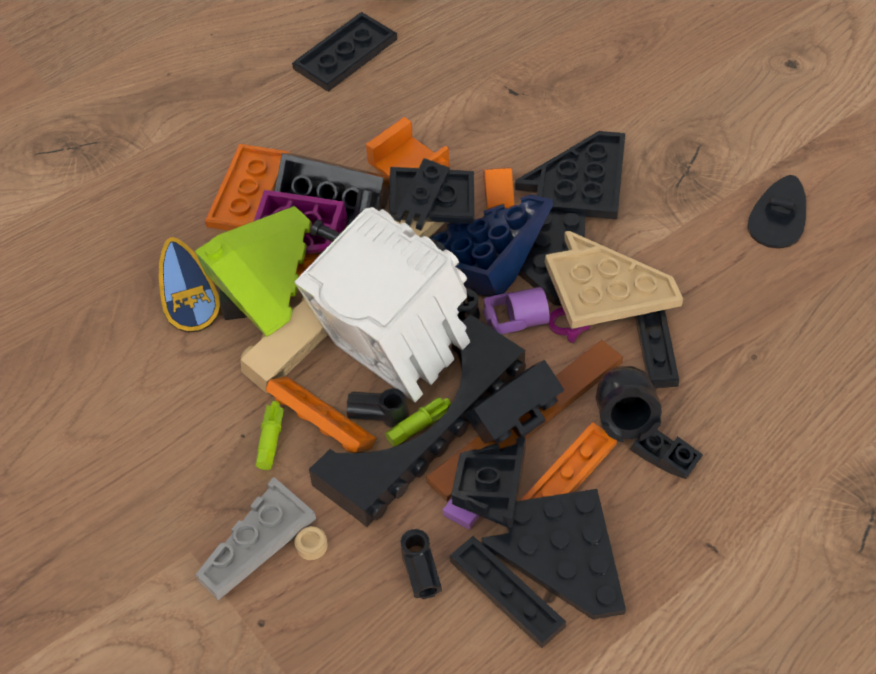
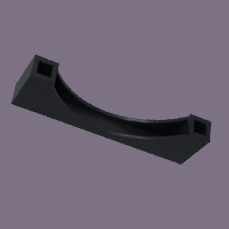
[309,314,526,527]

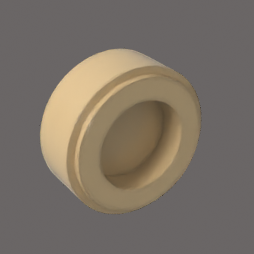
[295,526,328,560]

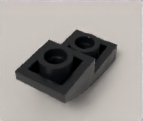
[629,429,703,479]

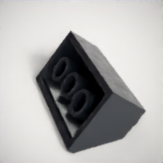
[275,153,390,225]

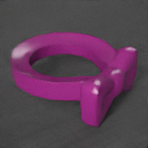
[548,307,591,343]

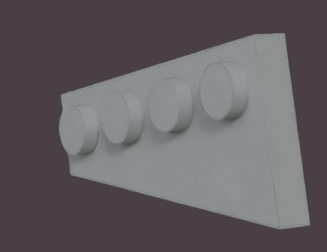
[195,477,316,600]

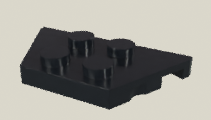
[451,437,526,528]

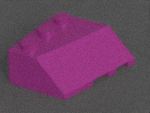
[253,190,348,254]

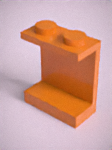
[366,117,450,176]

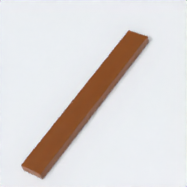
[426,340,623,502]

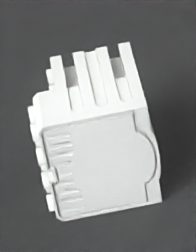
[294,207,470,402]

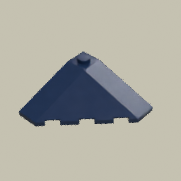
[429,194,554,297]

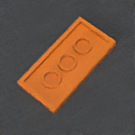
[205,144,290,231]

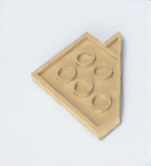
[545,231,683,329]

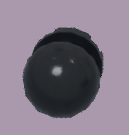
[595,366,662,442]

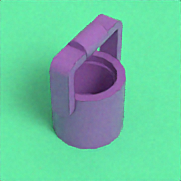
[483,287,550,334]

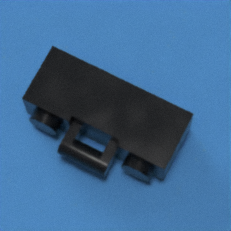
[464,360,565,443]

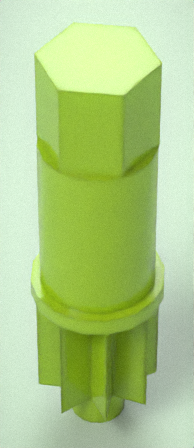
[385,397,451,447]
[255,401,284,470]

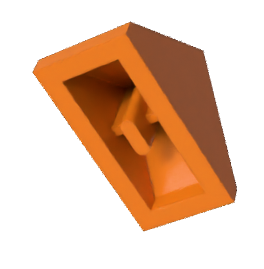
[482,167,514,210]

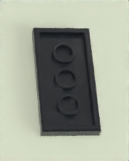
[292,12,397,92]

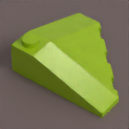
[195,206,312,337]

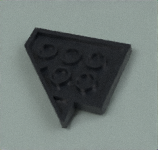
[515,131,625,219]
[518,212,585,306]
[482,489,626,620]

